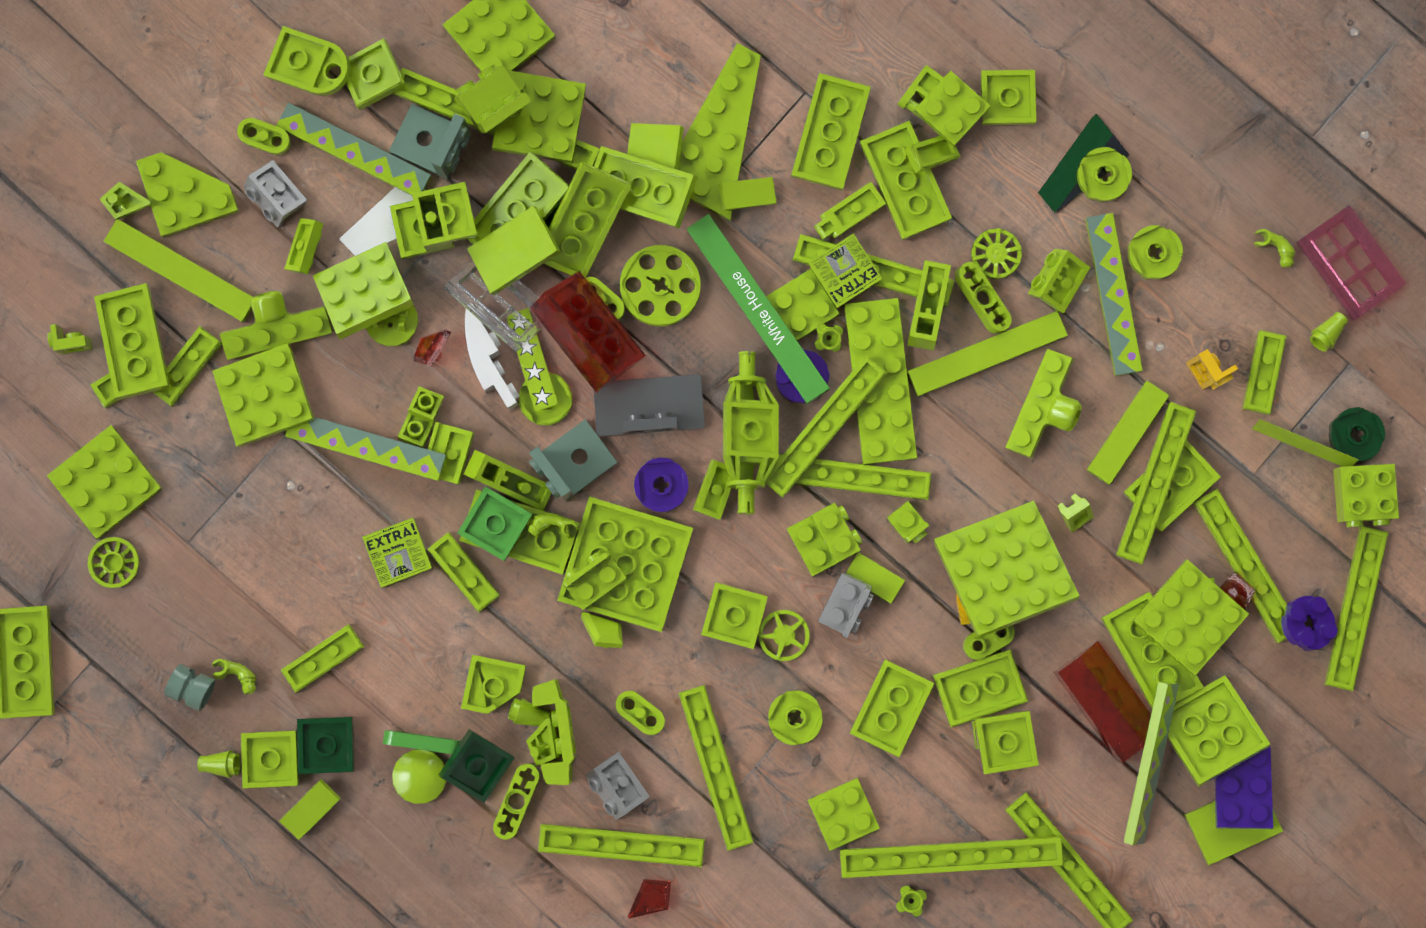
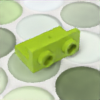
[1028,249,1091,313]
[562,550,627,610]

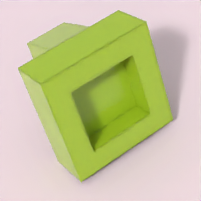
[1057,494,1094,532]

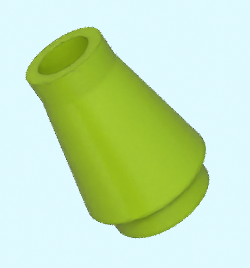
[1309,312,1348,352]
[508,698,550,727]
[197,750,241,778]

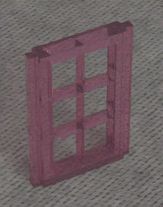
[1296,205,1406,321]

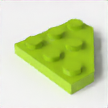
[136,152,239,238]

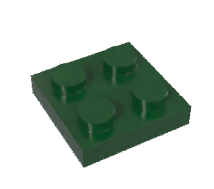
[297,717,355,774]
[438,729,515,803]

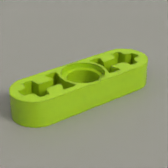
[955,262,1012,334]
[493,763,540,840]

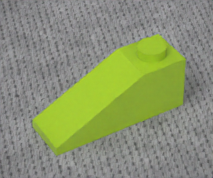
[907,260,951,351]
[464,450,551,511]

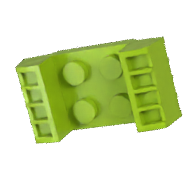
[532,679,577,785]

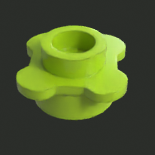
[815,324,843,352]
[896,885,927,917]

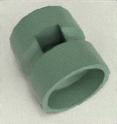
[164,664,216,712]

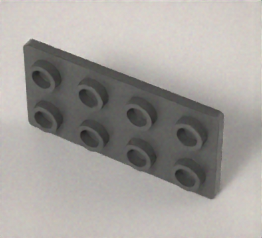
[593,374,705,436]

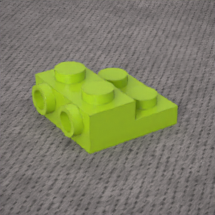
[786,502,862,577]

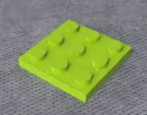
[442,0,556,72]
[492,70,586,164]
[313,242,414,340]
[212,343,315,448]
[47,425,163,539]
[1132,559,1249,676]
[1167,675,1270,787]

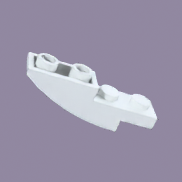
[465,304,520,410]

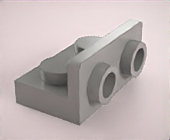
[244,160,307,227]
[818,572,874,638]
[586,752,650,820]

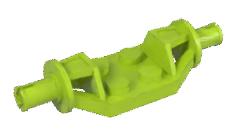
[723,351,779,515]

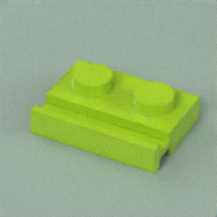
[428,422,475,485]

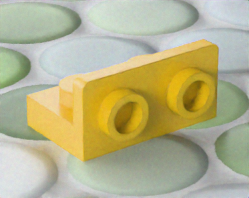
[1185,349,1238,390]

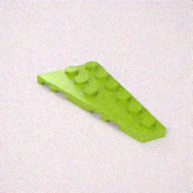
[678,43,761,221]

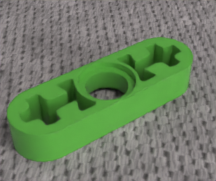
[382,730,461,754]

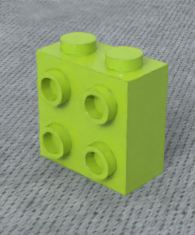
[1333,464,1399,527]

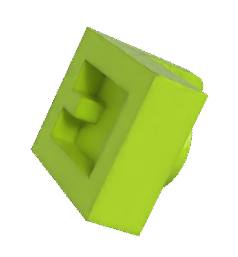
[47,324,93,355]
[886,501,930,544]

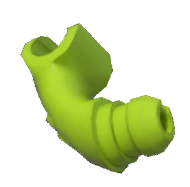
[1254,229,1296,268]
[528,513,579,538]
[212,658,257,694]

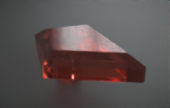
[414,329,451,367]
[1220,571,1256,611]
[628,879,671,919]

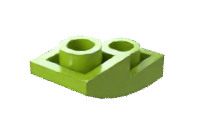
[398,386,444,448]
[279,779,341,840]

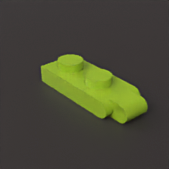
[814,182,886,240]

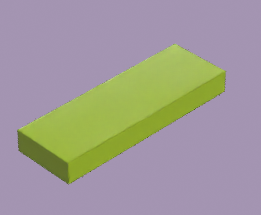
[153,326,222,407]
[1242,330,1286,415]
[428,532,500,612]
[281,624,365,693]

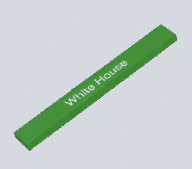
[687,214,830,405]

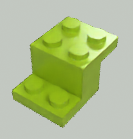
[453,64,531,133]
[389,182,478,260]

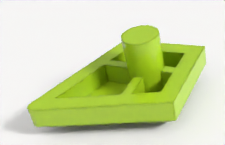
[100,182,153,219]
[581,612,623,648]
[526,716,559,766]

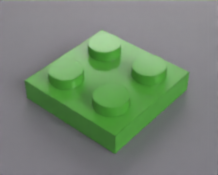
[457,486,533,561]

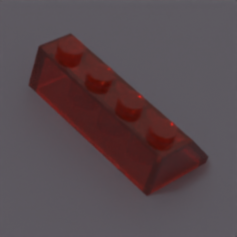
[530,271,646,393]
[1053,641,1151,763]

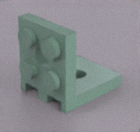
[389,104,471,180]
[529,419,618,501]

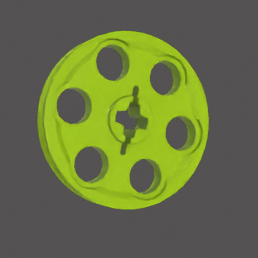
[620,245,701,327]

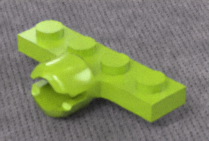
[219,291,333,360]
[1005,349,1082,459]

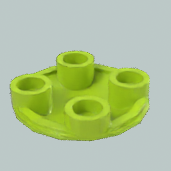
[392,750,446,804]

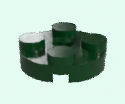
[1329,407,1385,462]

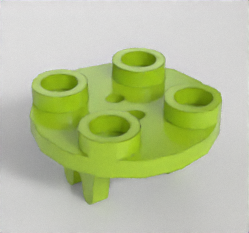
[366,306,418,347]

